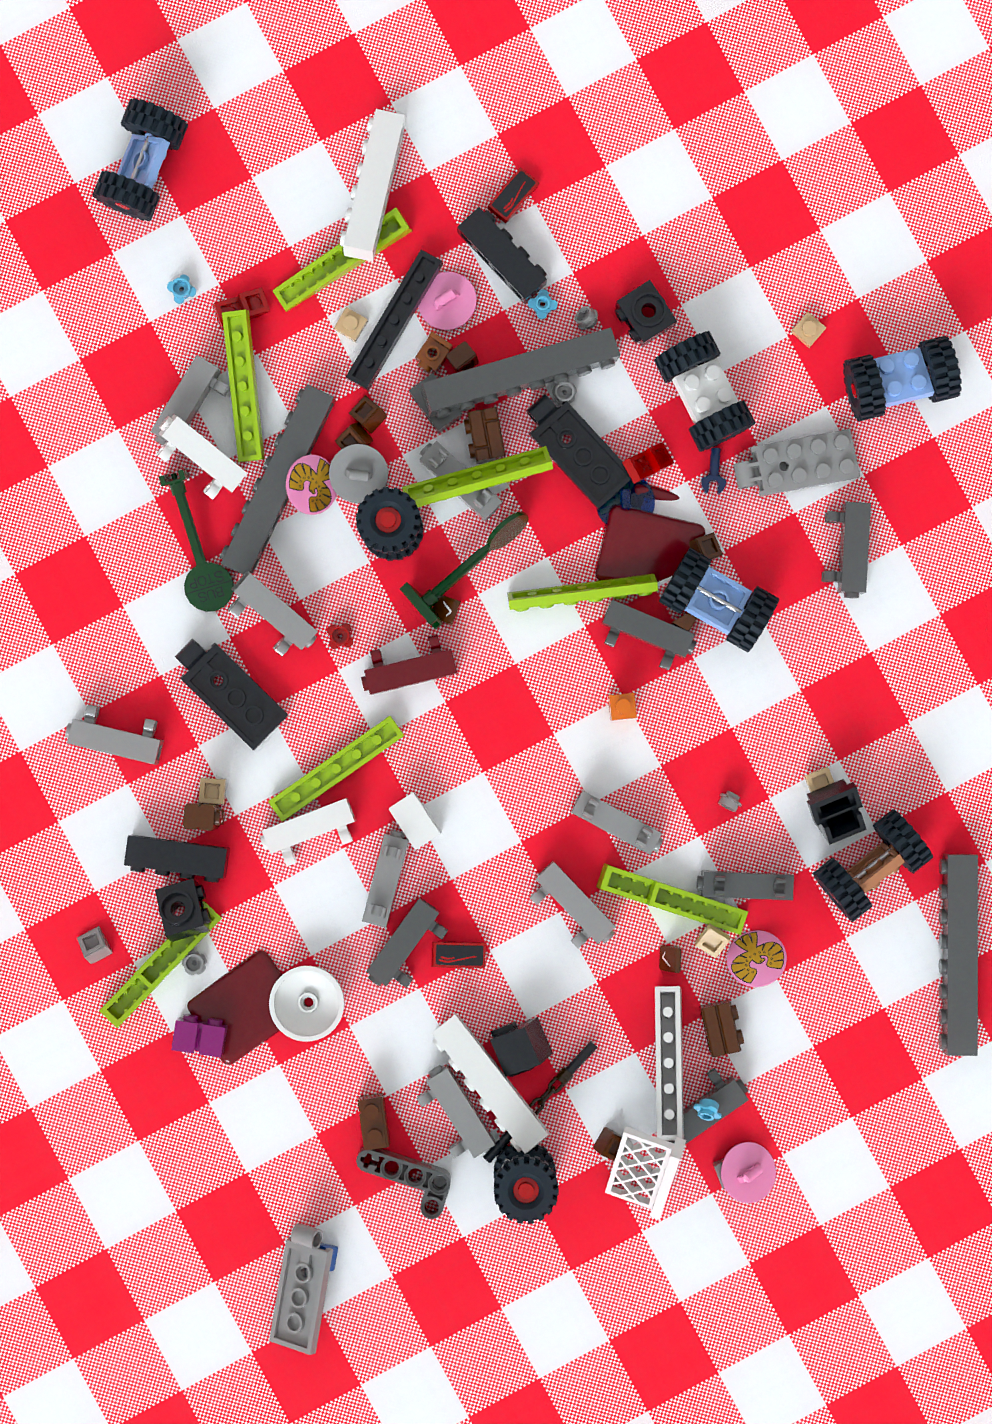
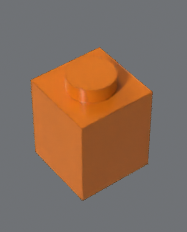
[608,693,637,721]

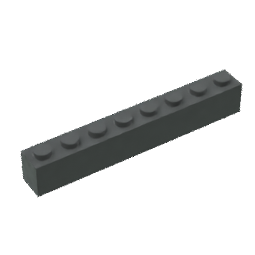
[420,328,620,418]
[220,384,336,575]
[938,854,978,1056]

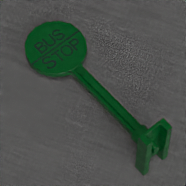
[159,468,234,612]
[399,511,529,630]

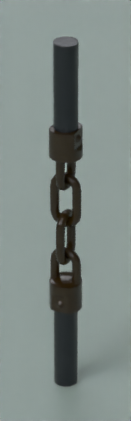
[483,1041,598,1163]

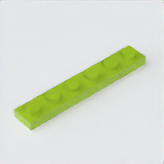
[222,309,265,462]
[402,446,553,507]
[507,574,658,612]
[268,716,405,822]

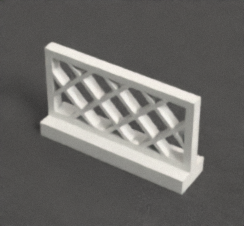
[605,1127,686,1220]

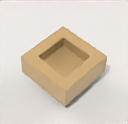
[334,307,368,342]
[791,312,826,348]
[804,767,834,792]
[199,778,227,804]
[695,923,730,958]

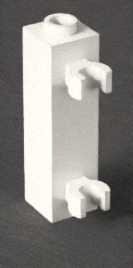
[156,415,247,499]
[260,798,356,866]

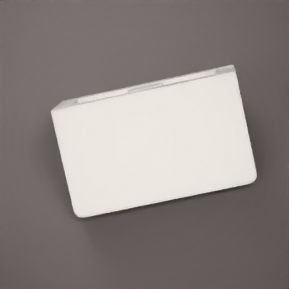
[389,792,441,849]

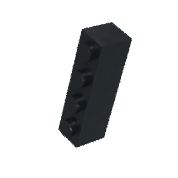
[457,207,547,304]
[124,835,230,882]

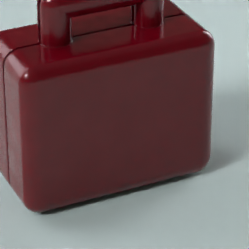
[595,483,705,582]
[187,950,283,1065]

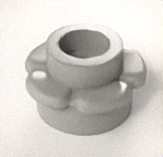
[575,306,598,330]
[552,381,577,405]
[718,791,742,812]
[182,951,207,975]

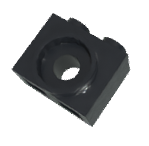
[614,280,677,347]
[155,878,211,942]

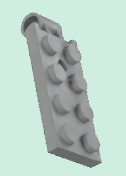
[733,429,860,497]
[269,1223,333,1355]

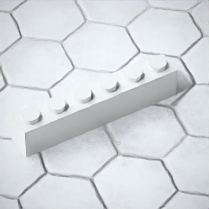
[340,109,405,262]
[655,986,684,1141]
[432,1014,551,1154]

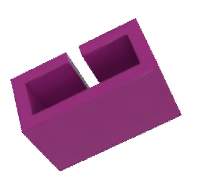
[171,1014,228,1058]

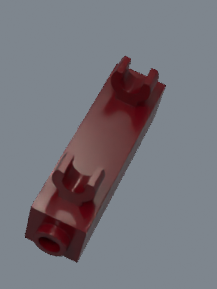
[361,635,458,695]

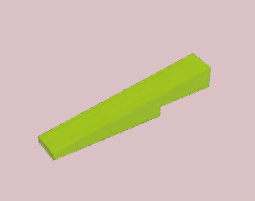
[272,207,412,312]
[596,863,748,935]
[99,901,222,1028]

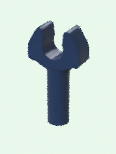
[701,448,726,495]

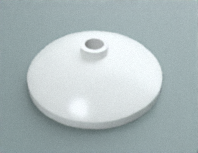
[269,966,345,1042]

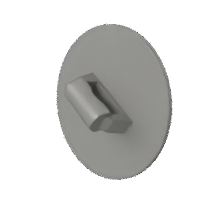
[329,444,388,503]

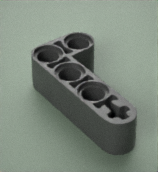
[356,1147,451,1219]

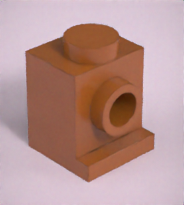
[415,332,453,374]

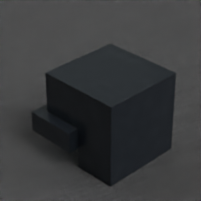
[807,779,867,845]
[490,1017,553,1077]

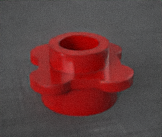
[327,623,353,649]

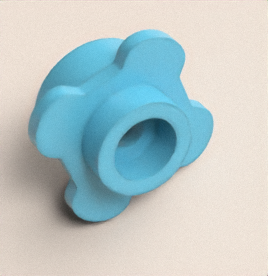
[167,274,196,304]
[528,289,558,319]
[694,1099,722,1121]

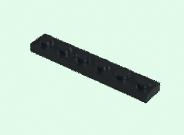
[346,250,443,391]

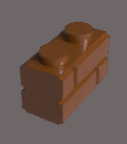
[464,407,506,464]
[183,802,225,831]
[699,1000,744,1057]
[357,1093,390,1150]

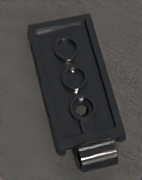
[526,394,632,510]
[175,638,289,750]

